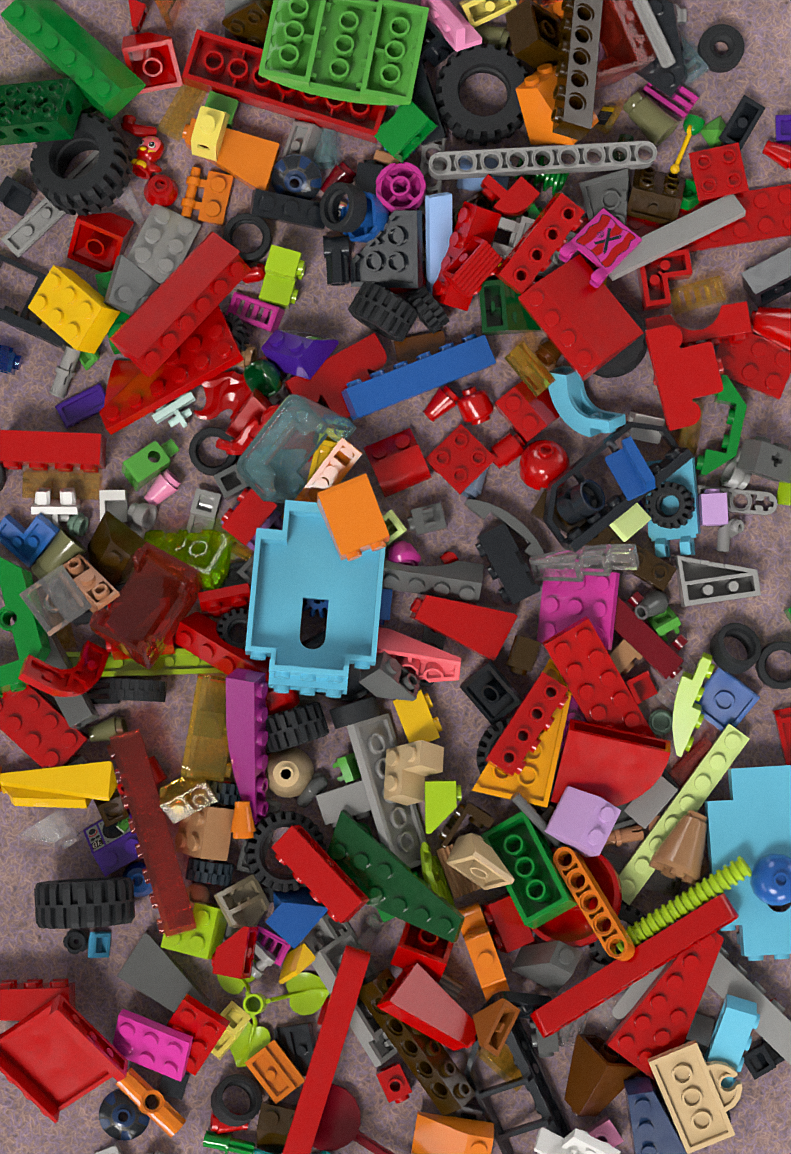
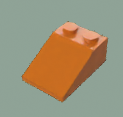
[411,1111,494,1154]

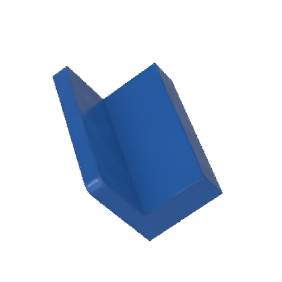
[605,436,656,501]

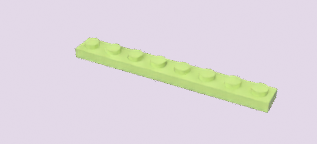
[618,723,750,905]

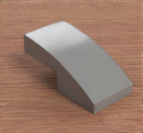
[184,488,221,547]

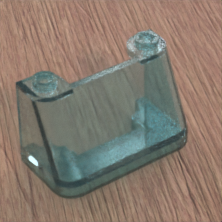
[237,394,357,503]

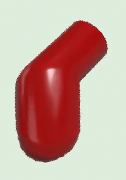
[121,115,157,138]
[242,263,266,284]

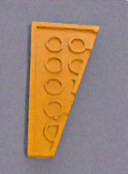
[471,658,571,808]

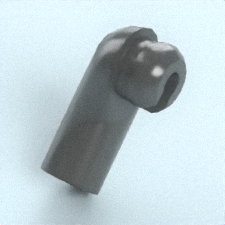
[296,772,328,808]

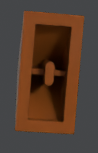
[473,998,520,1057]

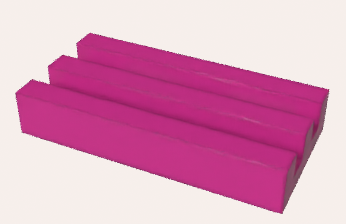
[642,82,699,120]

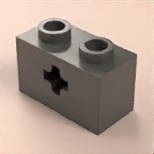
[737,436,791,483]

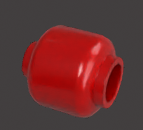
[457,386,494,426]

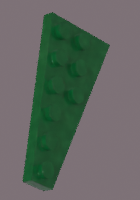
[327,810,465,943]

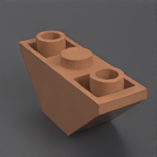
[59,554,120,614]

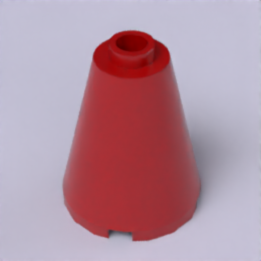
[750,307,791,352]

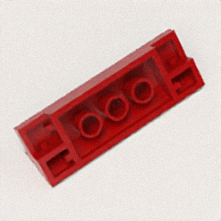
[109,232,251,377]

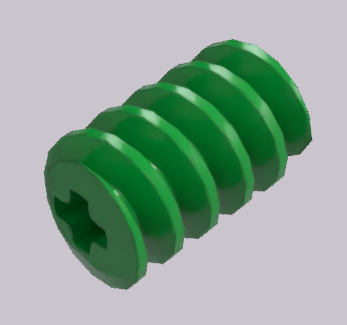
[515,155,569,196]

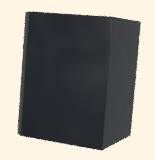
[460,661,524,725]

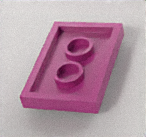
[112,1009,193,1082]

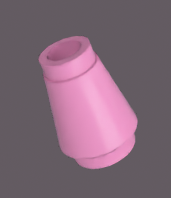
[144,469,181,506]

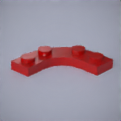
[18,640,110,697]

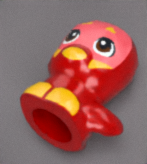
[131,136,165,180]

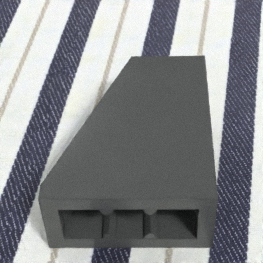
[511,941,582,993]

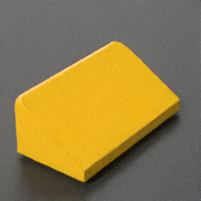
[278,943,316,984]

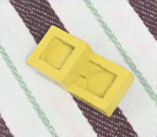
[211,1001,251,1060]

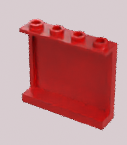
[0,994,128,1123]

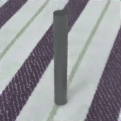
[511,792,567,849]

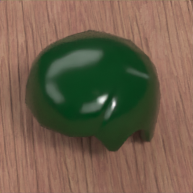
[243,359,282,397]

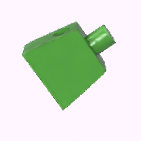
[121,439,179,492]

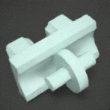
[152,391,196,428]

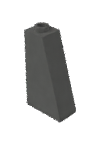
[117,930,211,1013]

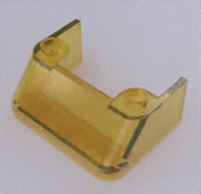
[181,673,232,782]

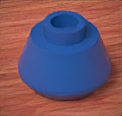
[122,862,157,897]

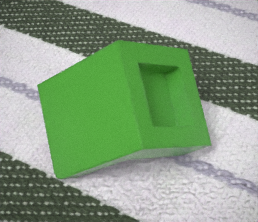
[205,91,239,129]

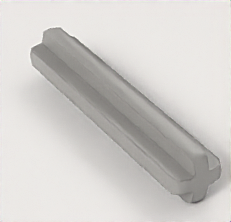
[633,0,675,68]

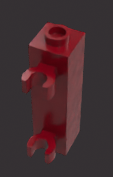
[614,591,688,679]

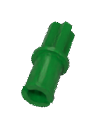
[203,1130,255,1154]

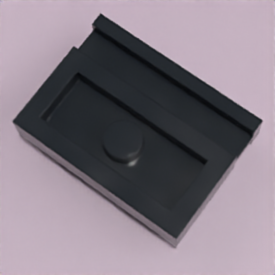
[273,1022,316,1077]

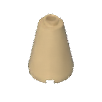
[266,747,314,798]

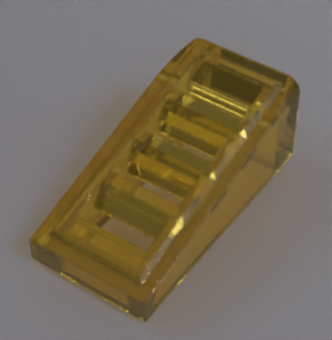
[669,275,726,315]

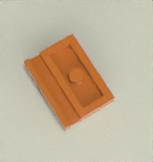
[245,1039,305,1104]

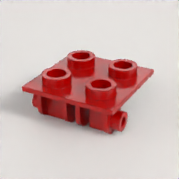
[688,142,749,202]
[425,424,496,494]

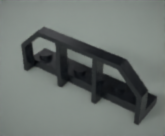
[0,254,69,351]
[543,421,694,552]
[464,1018,572,1154]

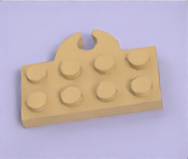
[648,1039,742,1154]

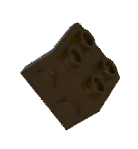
[222,0,273,49]

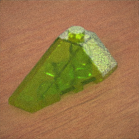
[138,529,233,591]

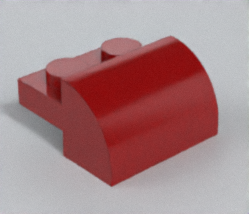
[364,428,432,498]

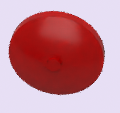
[531,846,622,948]

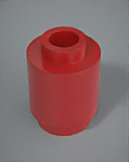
[489,433,525,469]

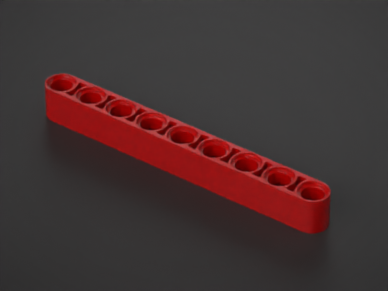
[530,893,739,1038]
[282,945,371,1154]

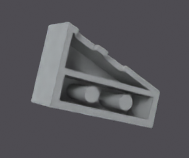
[674,555,761,607]

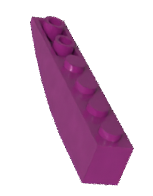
[226,668,269,825]

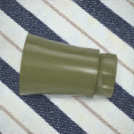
[623,91,679,147]
[31,528,87,586]

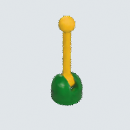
[670,114,705,174]

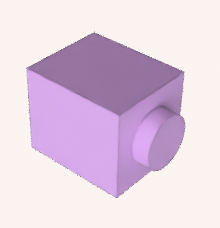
[698,489,728,527]

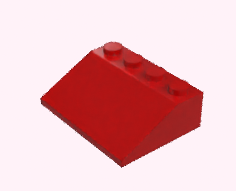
[518,254,644,381]

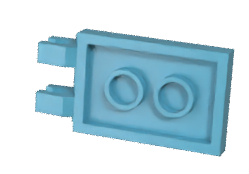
[645,457,701,558]

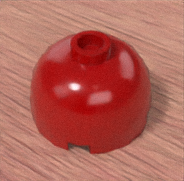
[519,439,570,491]

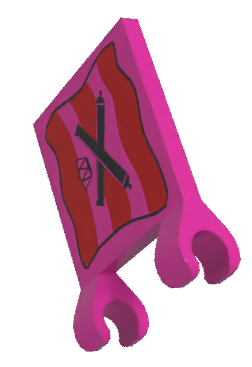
[559,208,642,288]

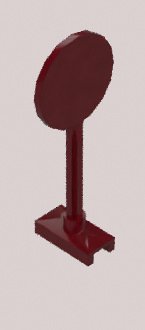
[312,1084,395,1154]

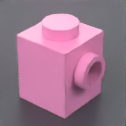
[584,1116,623,1148]

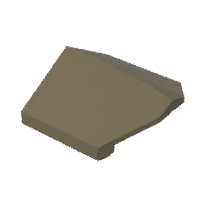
[214,874,270,930]

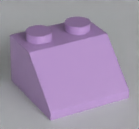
[545,786,621,857]

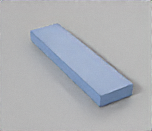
[425,192,452,295]

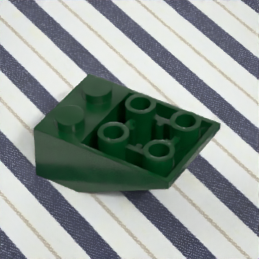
[478,279,542,336]

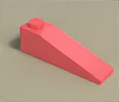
[376,627,462,682]

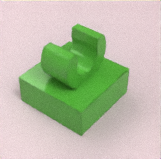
[647,606,681,641]
[332,752,361,783]

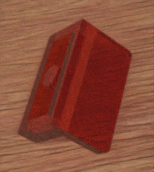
[668,737,713,787]

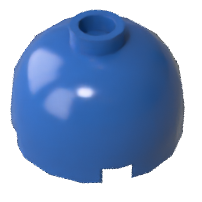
[340,191,390,243]
[750,854,791,906]

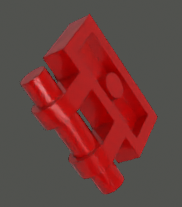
[198,583,250,618]

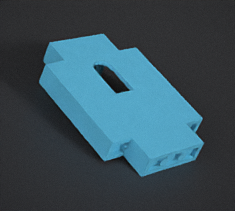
[245,500,385,698]
[704,765,791,961]

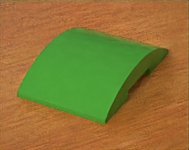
[258,0,429,105]

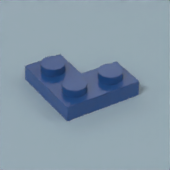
[0,513,60,568]

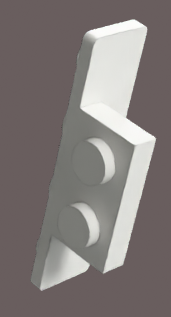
[534,1128,621,1154]

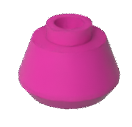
[387,541,421,566]

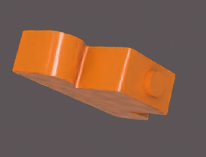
[457,901,510,1002]

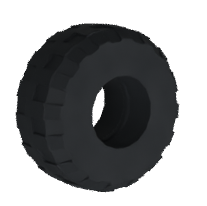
[593,301,648,378]

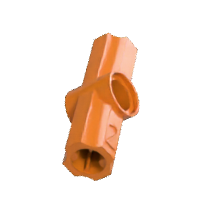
[115,1067,187,1137]

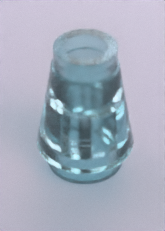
[313,129,338,169]

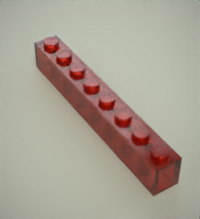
[107,729,198,939]

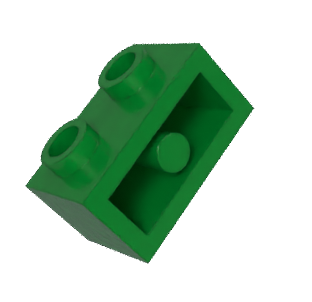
[374,100,437,163]

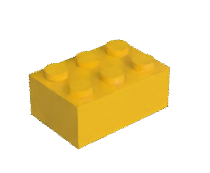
[28,265,120,354]

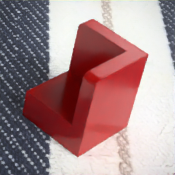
[624,670,658,705]

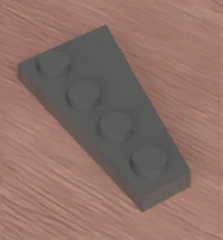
[104,254,160,316]

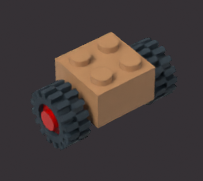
[175,779,242,886]

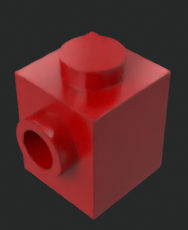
[376,1060,412,1104]

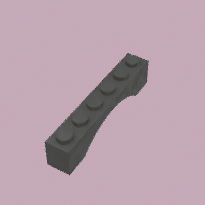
[382,559,484,603]

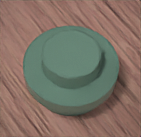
[67,512,89,537]
[648,709,673,735]

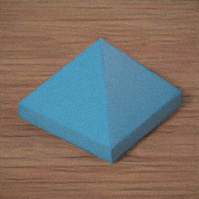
[88,931,111,958]

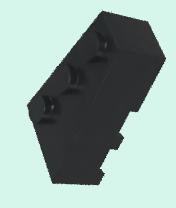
[475,523,541,606]

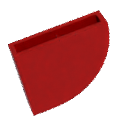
[551,719,671,807]

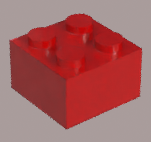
[391,922,454,982]

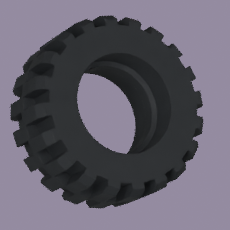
[435,43,529,146]
[30,113,133,216]
[34,877,135,929]

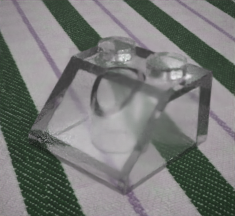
[19,565,92,637]
[17,808,83,849]

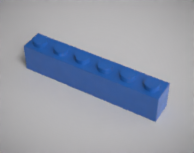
[341,333,496,421]

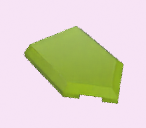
[420,842,456,909]

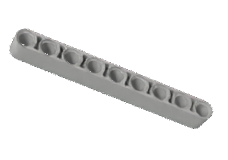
[428,141,657,180]

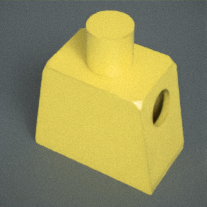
[191,106,230,162]

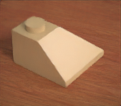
[446,833,514,890]

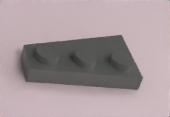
[580,168,630,226]

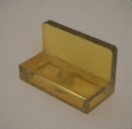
[504,341,556,397]

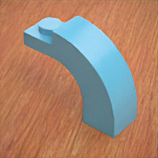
[547,365,626,437]

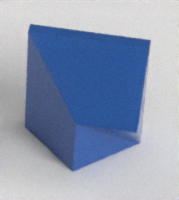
[265,887,328,949]

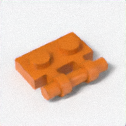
[180,167,234,226]

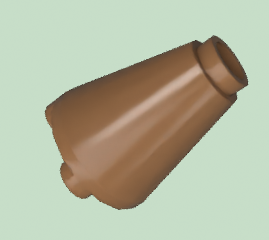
[649,810,708,887]

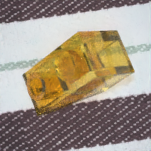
[160,777,218,824]

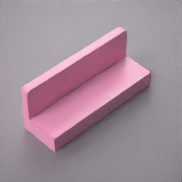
[421,0,482,51]

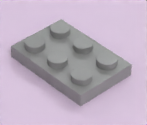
[127,204,201,284]

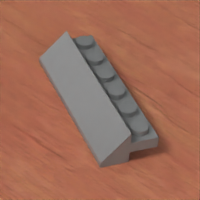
[299,913,398,1067]

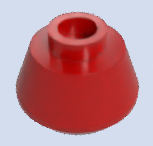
[144,174,178,207]

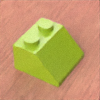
[424,779,462,834]

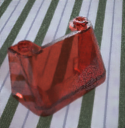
[90,542,203,669]

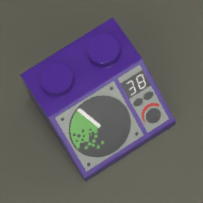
[261,329,339,380]
[83,805,152,876]

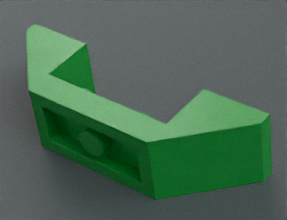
[695,374,747,477]

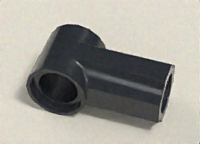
[323,235,349,286]

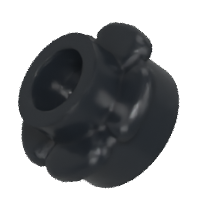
[63,929,88,954]

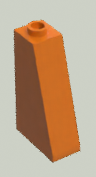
[182,118,281,191]

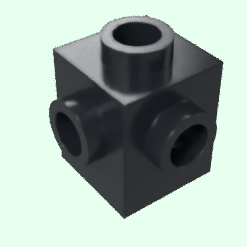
[421,21,454,67]

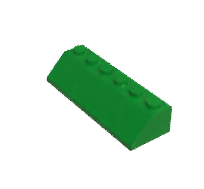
[0,0,146,120]

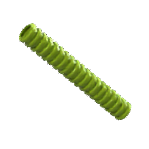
[616,856,752,953]

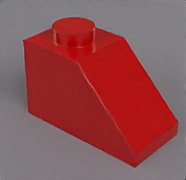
[211,926,259,979]

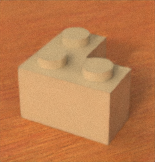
[384,740,444,806]

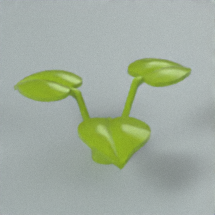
[216,959,330,1068]

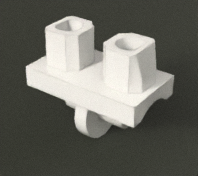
[31,488,81,528]

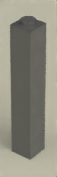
[0,594,100,730]

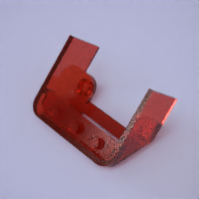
[541,0,657,90]

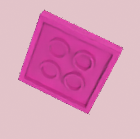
[537,567,620,650]

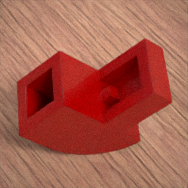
[481,174,540,218]

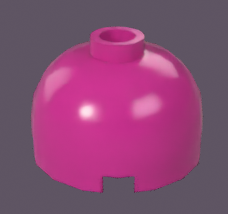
[376,162,427,213]

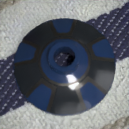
[271,154,322,200]
[99,1089,150,1141]

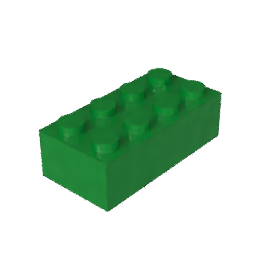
[481,811,578,929]

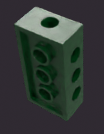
[0,78,85,146]

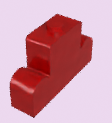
[644,325,724,431]
[284,333,387,423]

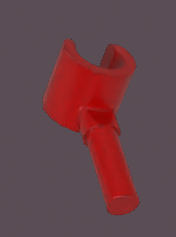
[440,551,459,565]

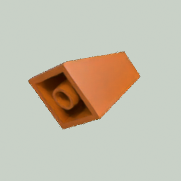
[516,63,599,145]
[317,473,390,561]

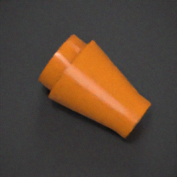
[230,801,256,839]

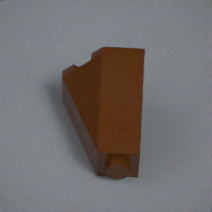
[564,1034,641,1117]

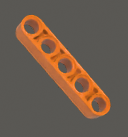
[553,847,635,961]

